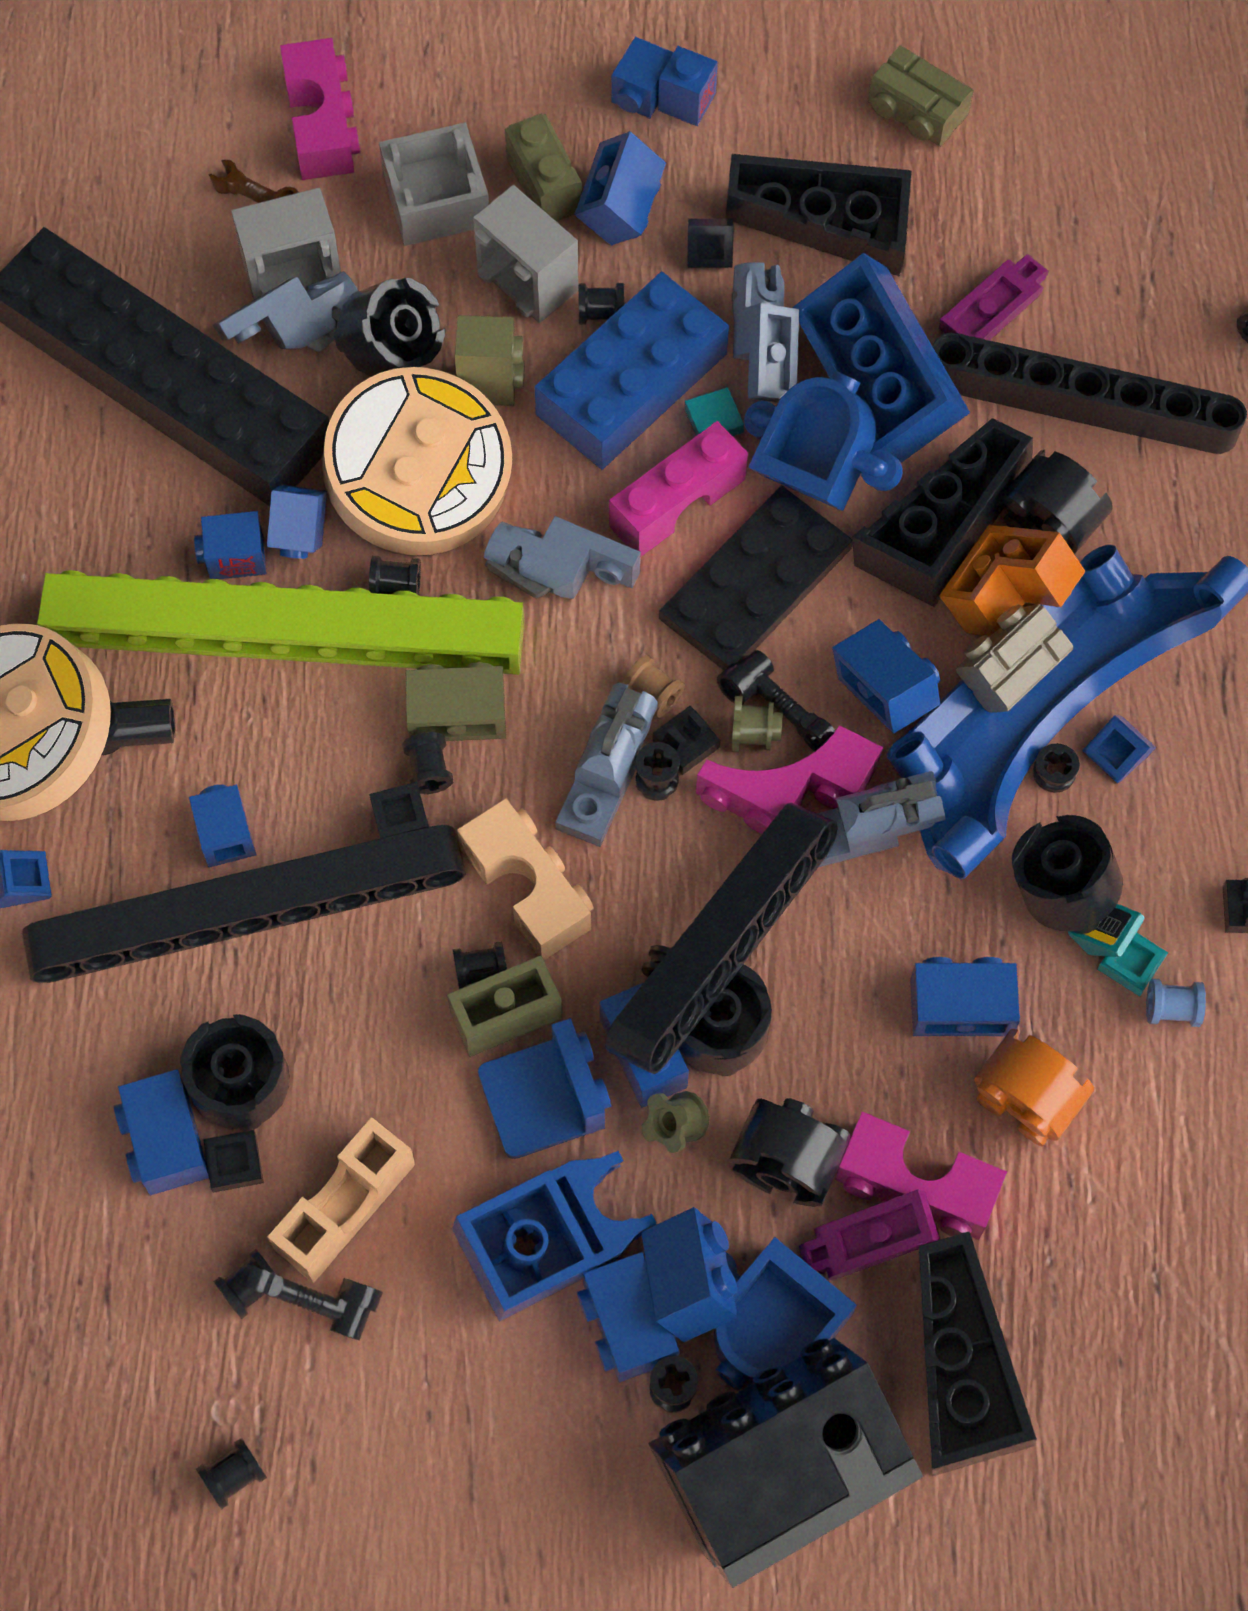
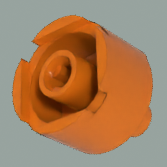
[974,1028,1095,1147]

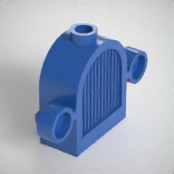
[744,372,903,511]
[714,1237,857,1391]

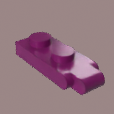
[939,254,1049,340]
[798,1189,940,1280]

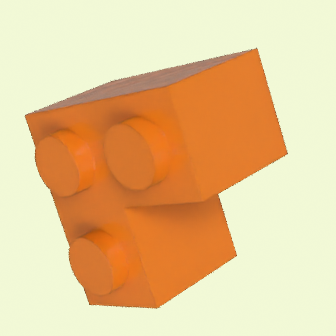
[939,525,1085,637]

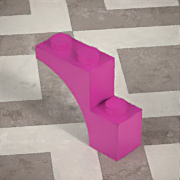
[696,725,883,834]

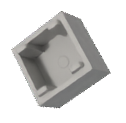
[379,122,489,246]
[473,185,578,323]
[231,188,341,300]

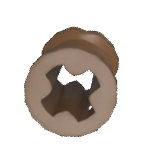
[622,654,685,718]

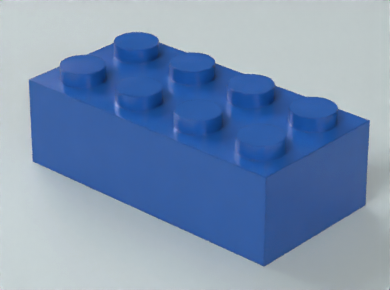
[792,253,970,463]
[534,271,729,470]

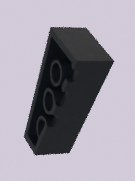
[726,154,912,277]
[852,418,1033,607]
[919,1231,1037,1476]

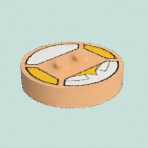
[322,367,512,555]
[0,624,111,821]

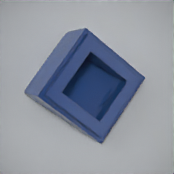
[1082,715,1156,783]
[0,850,52,908]

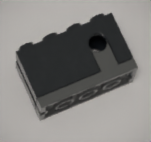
[648,1338,923,1588]

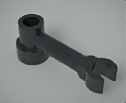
[717,650,835,751]
[239,1265,383,1341]

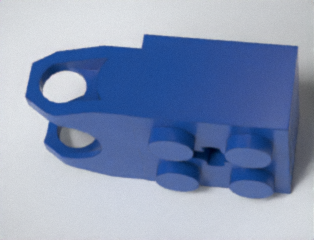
[452,1151,657,1322]

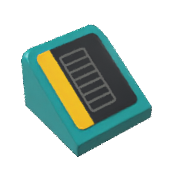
[1068,904,1145,957]

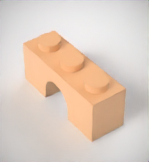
[457,798,594,960]
[267,1117,415,1283]

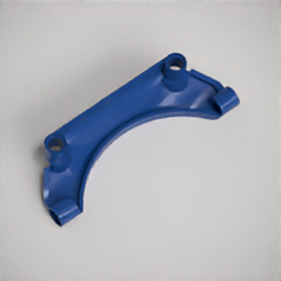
[887,545,1248,879]

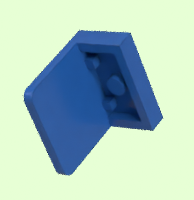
[478,1018,611,1159]

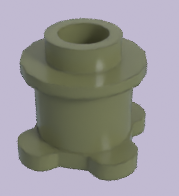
[732,696,783,752]
[641,1091,709,1153]

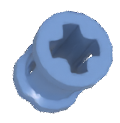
[1146,979,1206,1027]

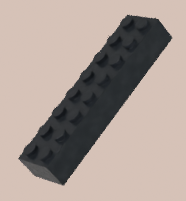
[0,227,329,506]

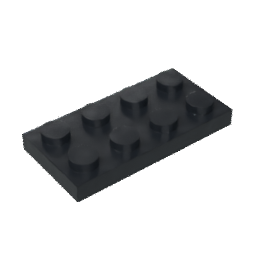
[659,485,853,670]

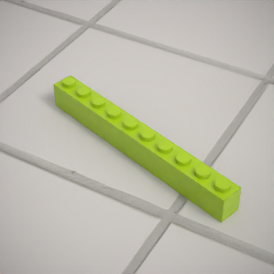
[37,570,524,675]

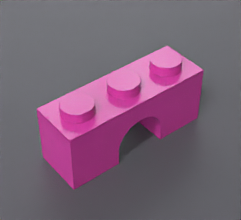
[280,38,361,180]
[609,421,748,557]
[835,1112,1007,1240]

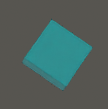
[684,387,744,436]
[1097,933,1169,997]

